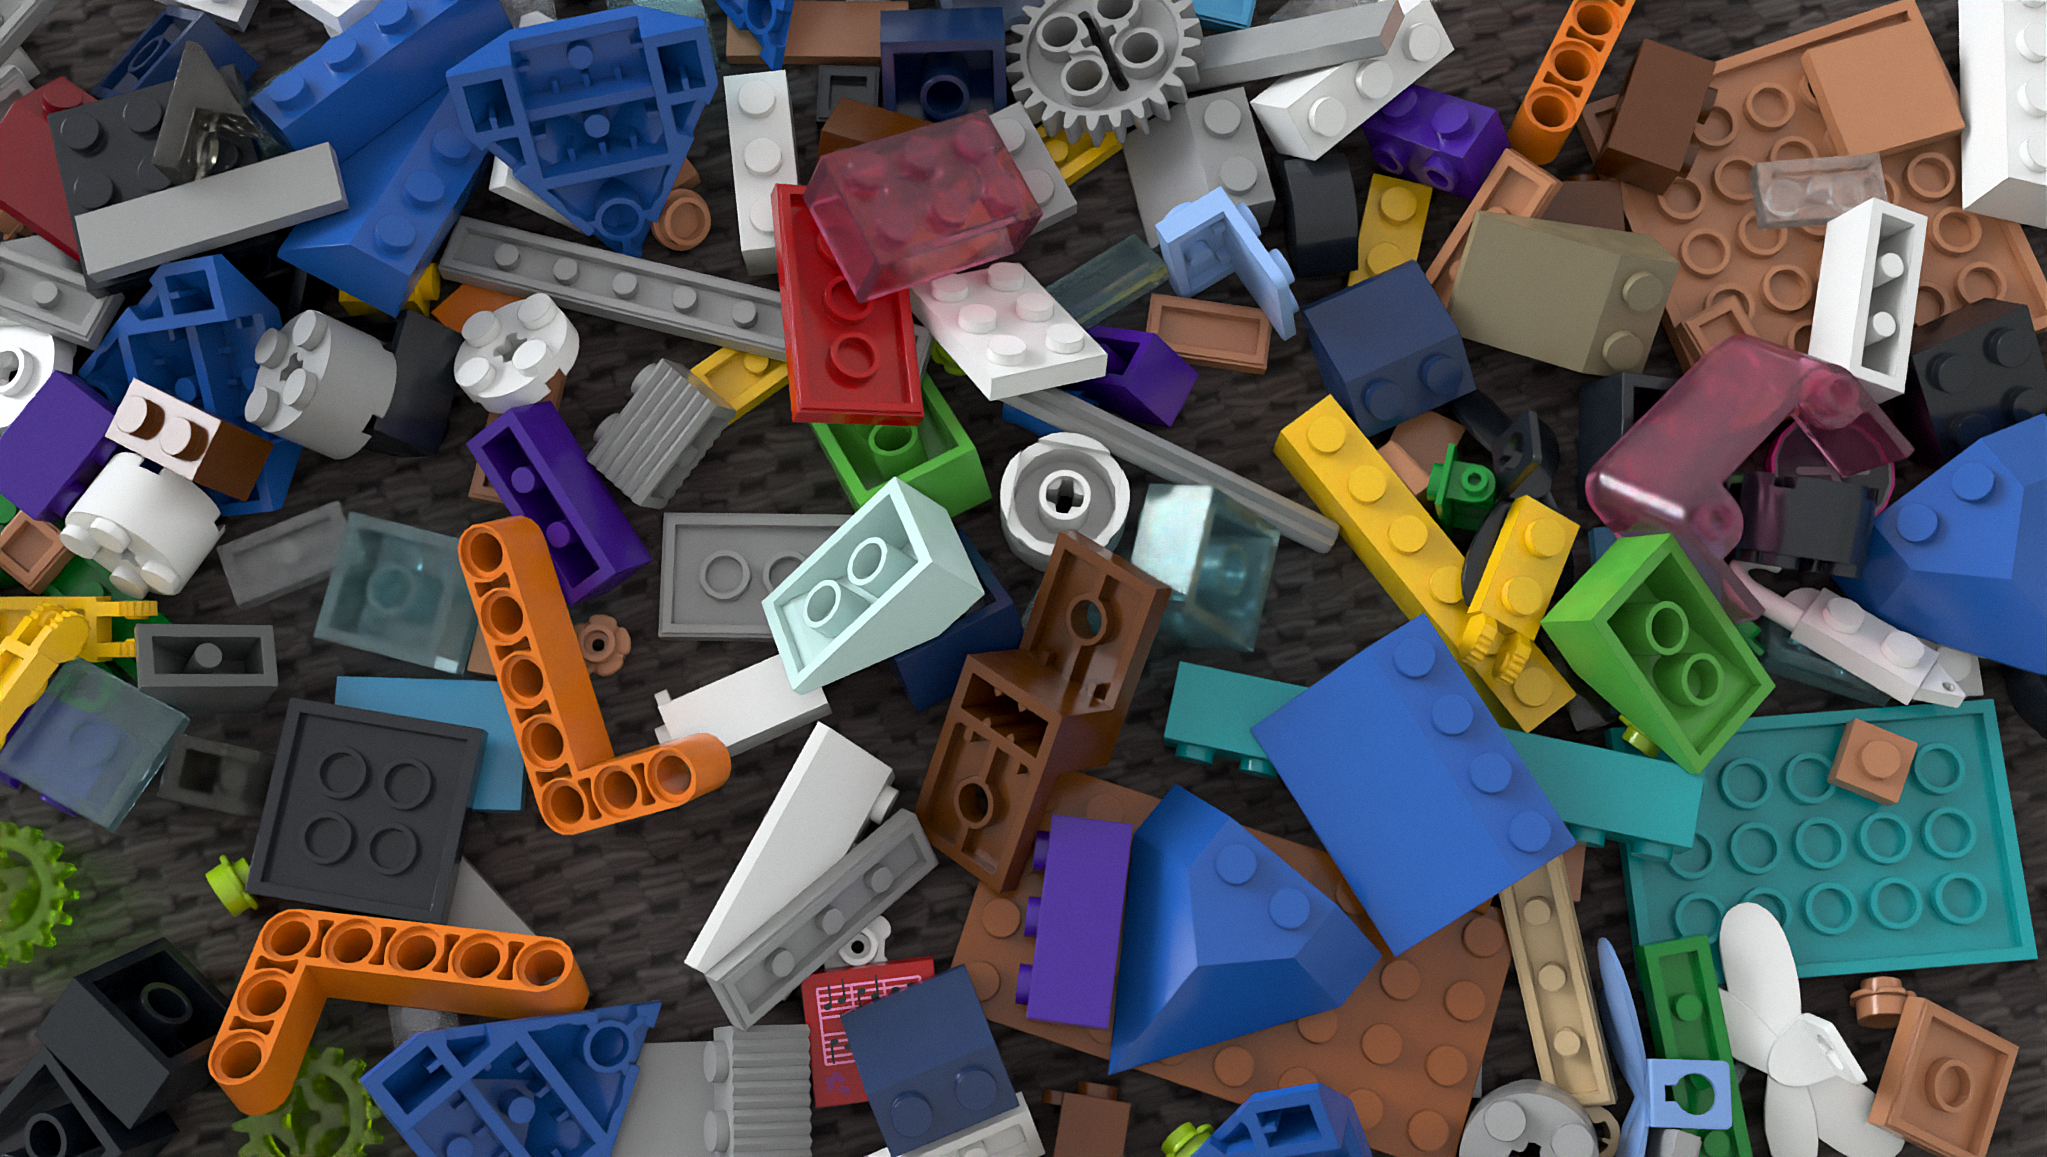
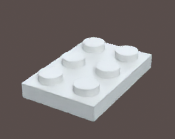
[908,262,1108,401]

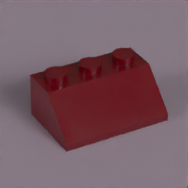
[0,76,98,264]

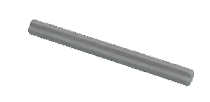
[998,387,1340,553]

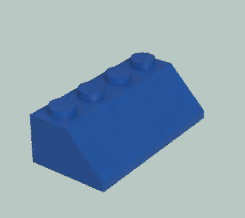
[250,0,514,164]
[277,84,495,318]

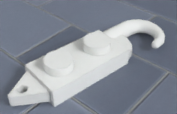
[1726,559,1966,708]

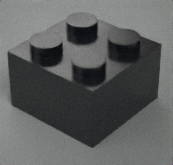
[1889,298,2047,470]
[34,937,231,1130]

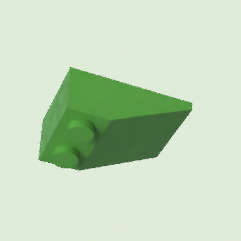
[809,371,992,518]
[1539,533,1776,775]

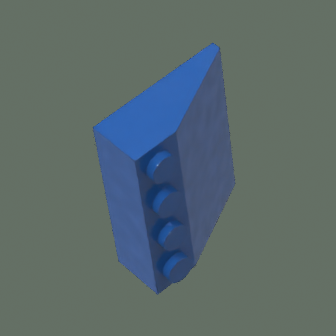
[1250,613,1577,957]

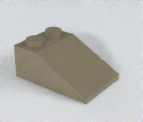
[1446,210,1680,376]

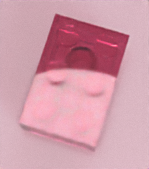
[802,109,1043,304]

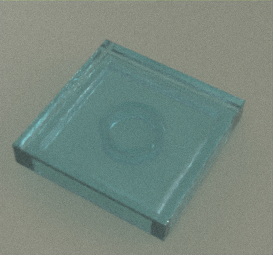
[0,656,191,834]

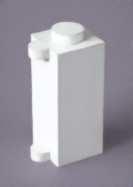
[655,654,832,775]

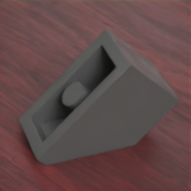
[134,624,279,714]

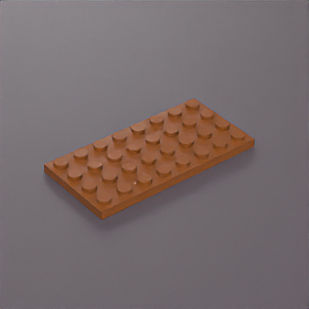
[950,771,1513,1157]

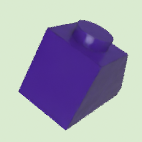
[1062,323,1199,428]

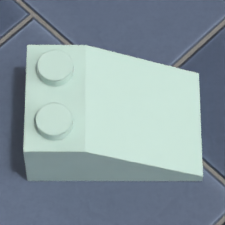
[761,476,985,695]

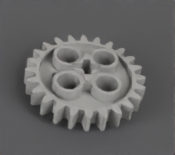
[1005,0,1205,147]

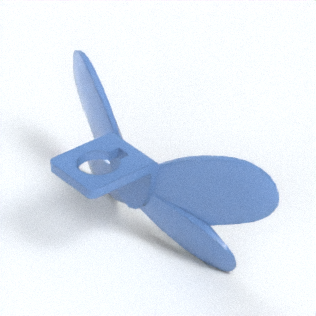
[1597,937,1732,1157]

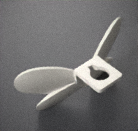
[1718,902,1905,1157]

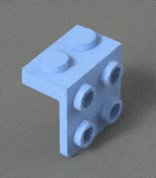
[1155,186,1299,341]

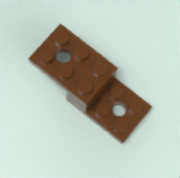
[914,530,1173,894]

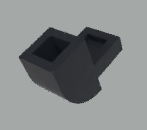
[1271,148,1358,279]

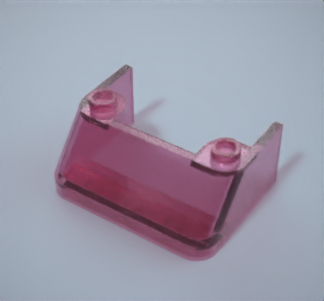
[1585,333,1915,625]

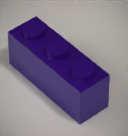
[466,400,653,606]
[1015,814,1133,1031]

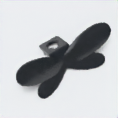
[1447,388,1575,607]

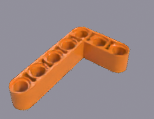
[1507,0,1636,165]
[458,515,731,835]
[208,909,589,1116]

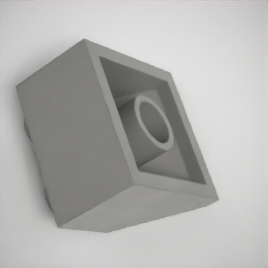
[1122,86,1276,253]

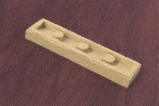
[1499,854,1618,1108]

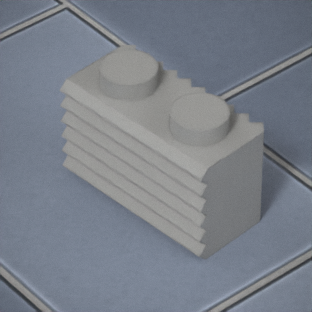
[586,358,736,509]
[703,1024,813,1157]

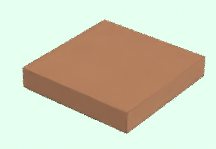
[1800,18,1966,168]
[1867,995,2019,1157]

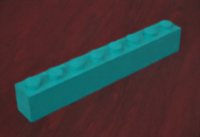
[1164,661,1706,862]

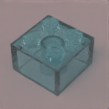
[1130,484,1281,652]
[313,511,478,676]

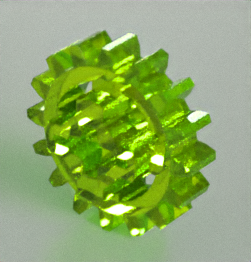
[0,821,80,968]
[232,1045,384,1157]

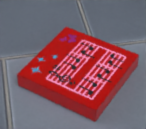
[801,955,935,1108]

